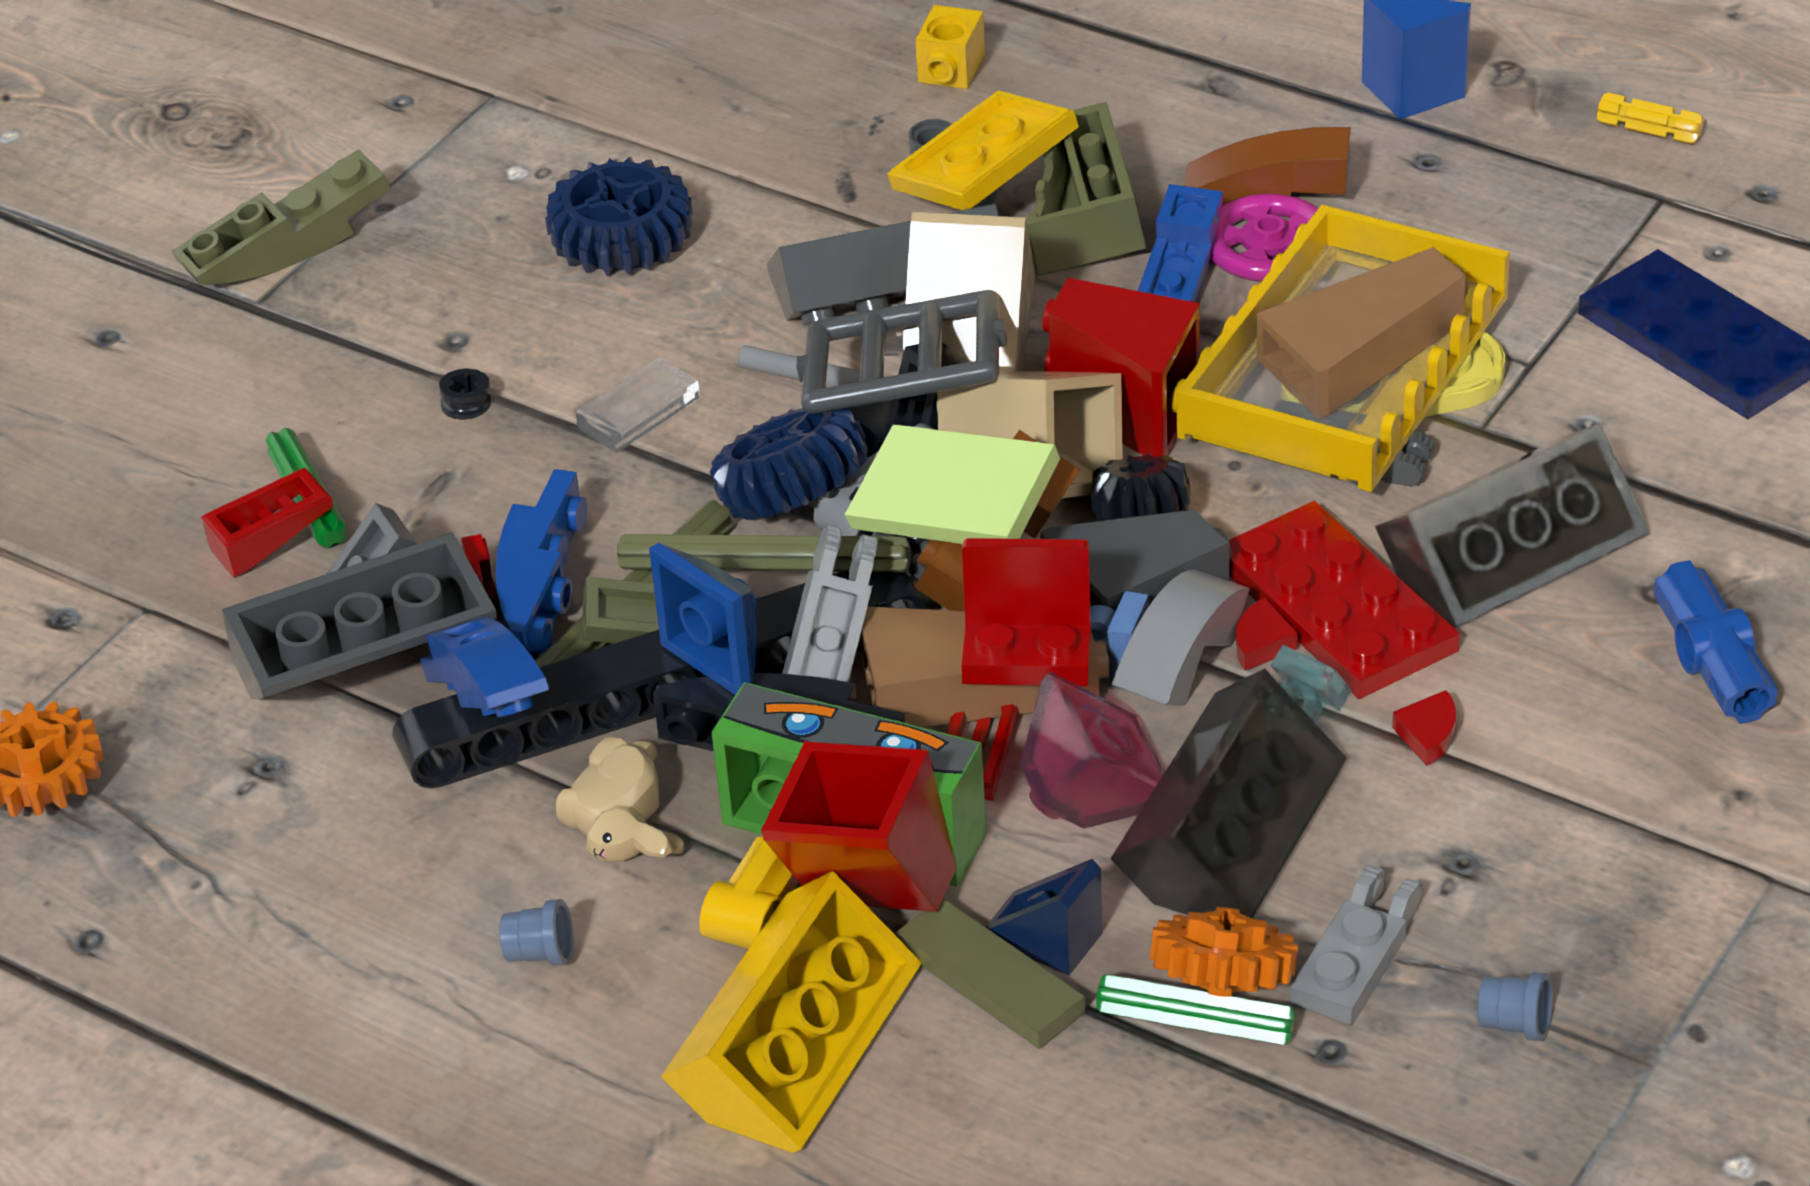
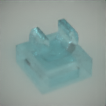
[1269,645,1352,728]

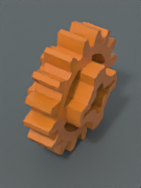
[0,701,104,817]
[1150,907,1298,997]

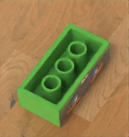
[712,682,986,887]

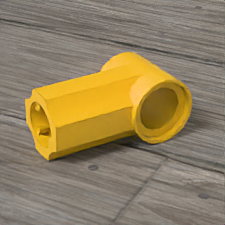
[699,836,798,950]

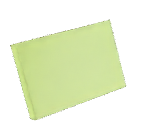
[845,424,1060,544]

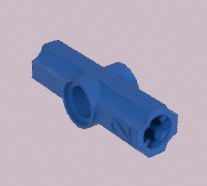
[1653,560,1778,724]

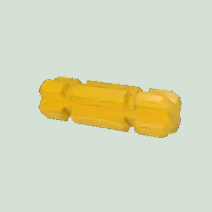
[1597,92,1703,144]

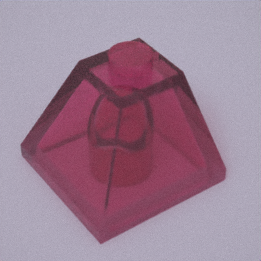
[1020,672,1178,829]

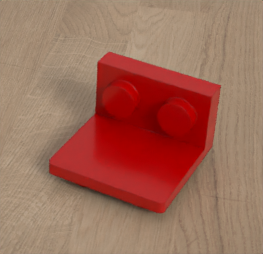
[961,538,1091,686]

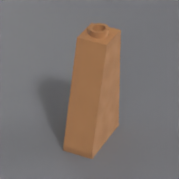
[1257,247,1468,419]
[859,607,1109,728]

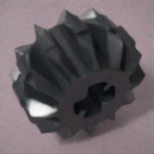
[1090,453,1191,522]

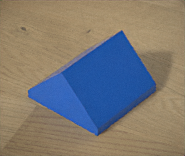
[1362,0,1471,120]

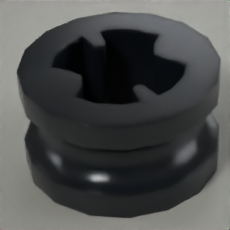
[439,368,491,420]

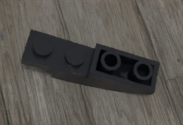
[653,673,906,751]

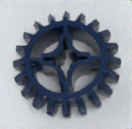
[545,157,693,276]
[710,408,868,520]

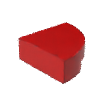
[461,534,500,617]
[1236,598,1298,671]
[1392,690,1456,766]

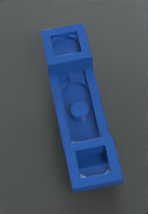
[1138,184,1223,302]

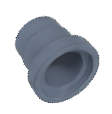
[499,899,574,966]
[1478,972,1553,1041]

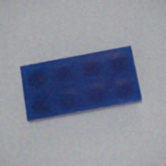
[1578,249,1810,420]

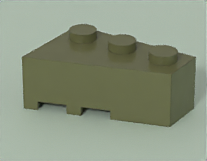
[1027,101,1146,276]

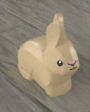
[556,737,684,862]

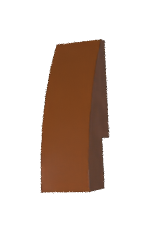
[1184,127,1351,206]

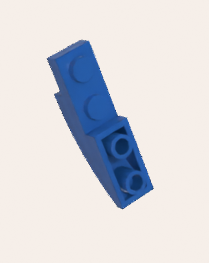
[496,469,587,660]
[420,617,549,717]

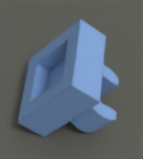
[1091,591,1149,677]

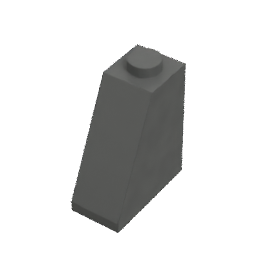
[1040,510,1232,611]

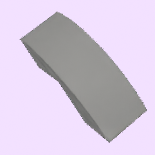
[1112,569,1250,705]

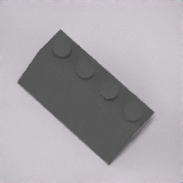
[767,204,998,326]
[222,532,497,700]

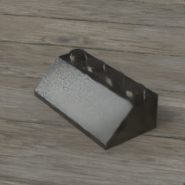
[1375,423,1650,628]
[1110,668,1347,919]

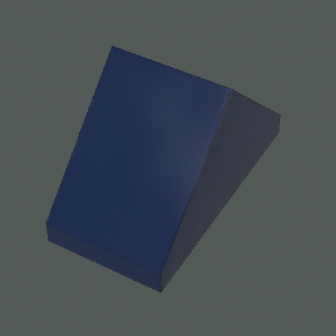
[986,858,1103,976]

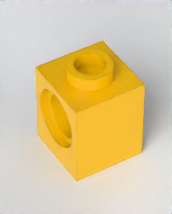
[915,5,985,89]

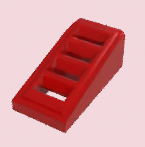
[201,468,334,578]

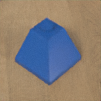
[649,542,757,695]

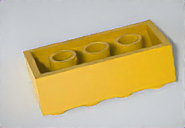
[661,871,922,1153]

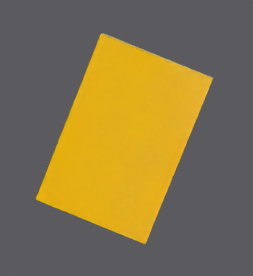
[887,90,1079,210]

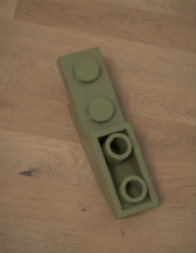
[172,149,391,285]

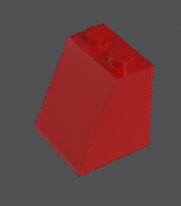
[1042,277,1200,457]
[761,741,957,912]

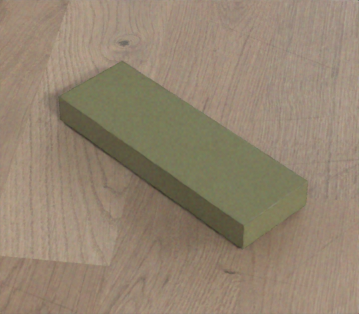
[895,898,1085,1049]

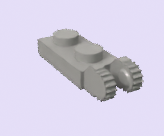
[782,524,878,682]
[1290,865,1423,1025]

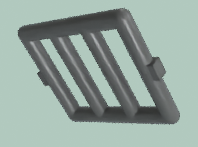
[796,289,1007,414]

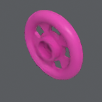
[1210,194,1324,282]

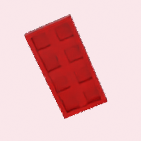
[1228,501,1460,700]

